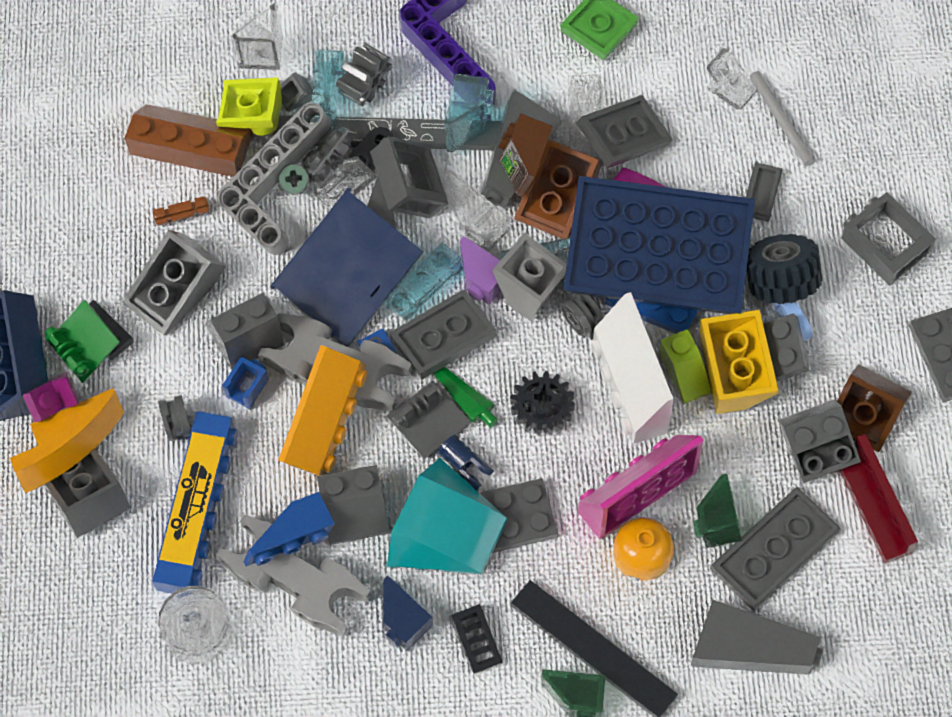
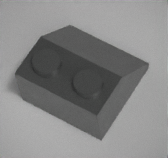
[317,465,390,545]

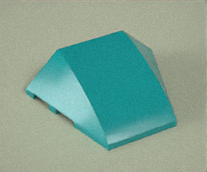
[386,458,508,575]

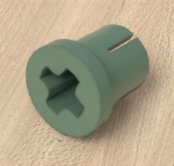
[279,164,308,195]

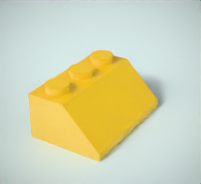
[698,310,779,414]

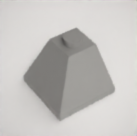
[493,233,567,321]

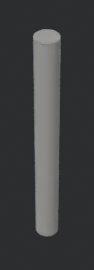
[750,71,815,166]

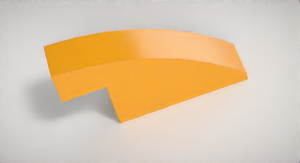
[10,388,124,494]

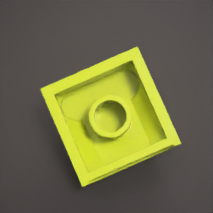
[216,77,282,136]

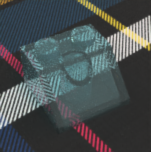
[445,74,494,152]

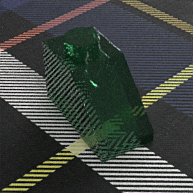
[693,474,742,548]
[541,669,606,717]

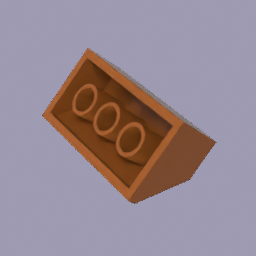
[125,104,253,177]

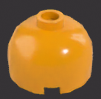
[612,517,674,581]

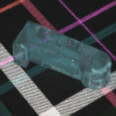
[312,50,345,127]
[388,242,463,320]

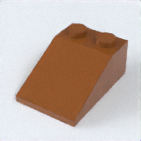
[514,139,603,240]

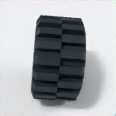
[746,234,822,304]

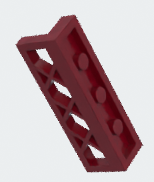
[839,434,918,564]

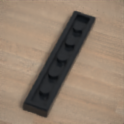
[511,580,678,717]

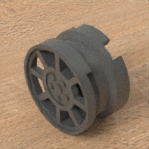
[561,294,604,338]
[158,395,191,441]

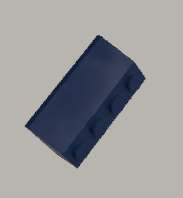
[0,290,48,421]

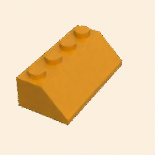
[278,345,368,476]

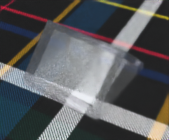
[231,3,283,70]

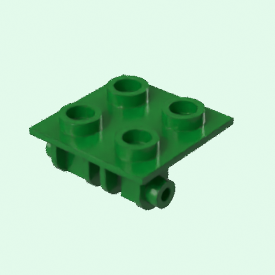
[45,300,120,383]

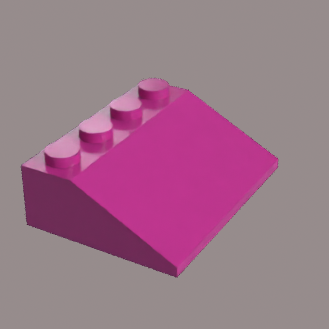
[578,435,704,540]

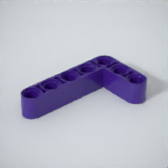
[400,0,496,112]

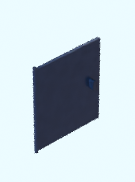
[270,187,424,347]

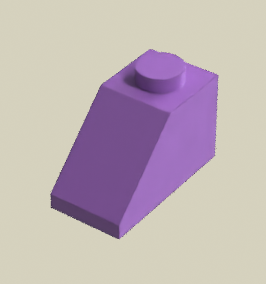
[460,236,501,305]

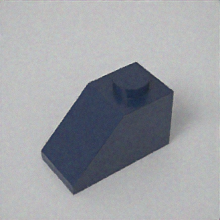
[383,575,433,651]

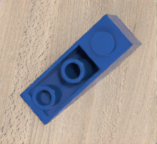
[243,492,335,567]

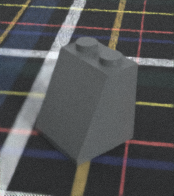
[205,292,284,371]

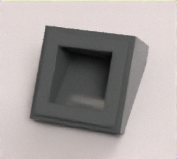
[281,72,317,112]

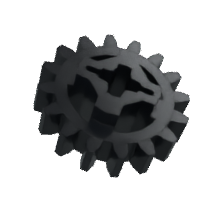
[510,371,575,436]

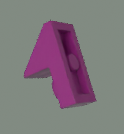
[22,371,81,422]

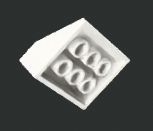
[590,292,673,444]

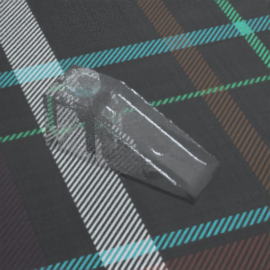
[568,74,602,158]
[441,167,510,253]

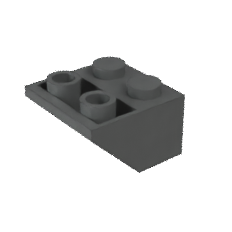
[778,399,861,483]

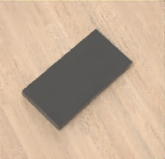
[710,487,841,612]

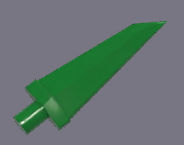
[433,367,498,428]

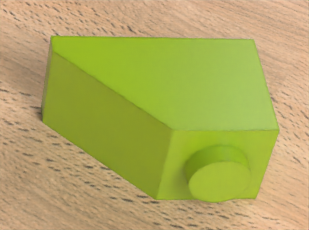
[659,329,711,404]

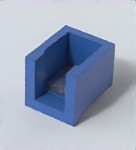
[222,357,269,410]

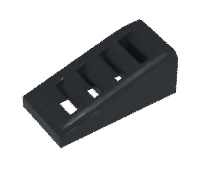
[449,604,503,674]

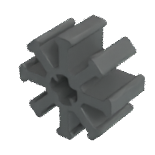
[336,43,392,106]

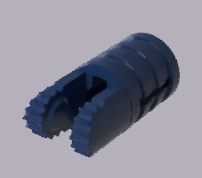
[437,434,494,491]

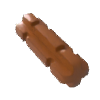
[153,196,210,226]

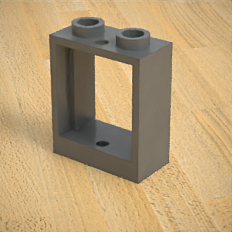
[370,136,449,218]
[841,192,936,286]

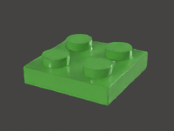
[560,0,639,60]

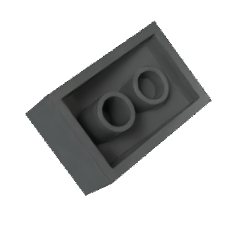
[122,230,226,335]
[44,449,131,538]

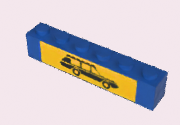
[152,411,238,597]

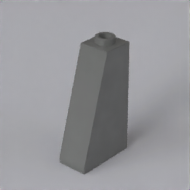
[481,89,562,209]
[691,600,824,675]

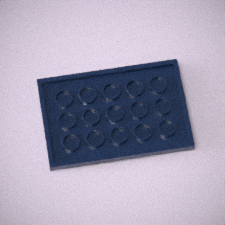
[563,176,755,314]

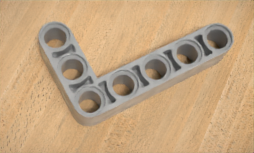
[218,102,331,255]

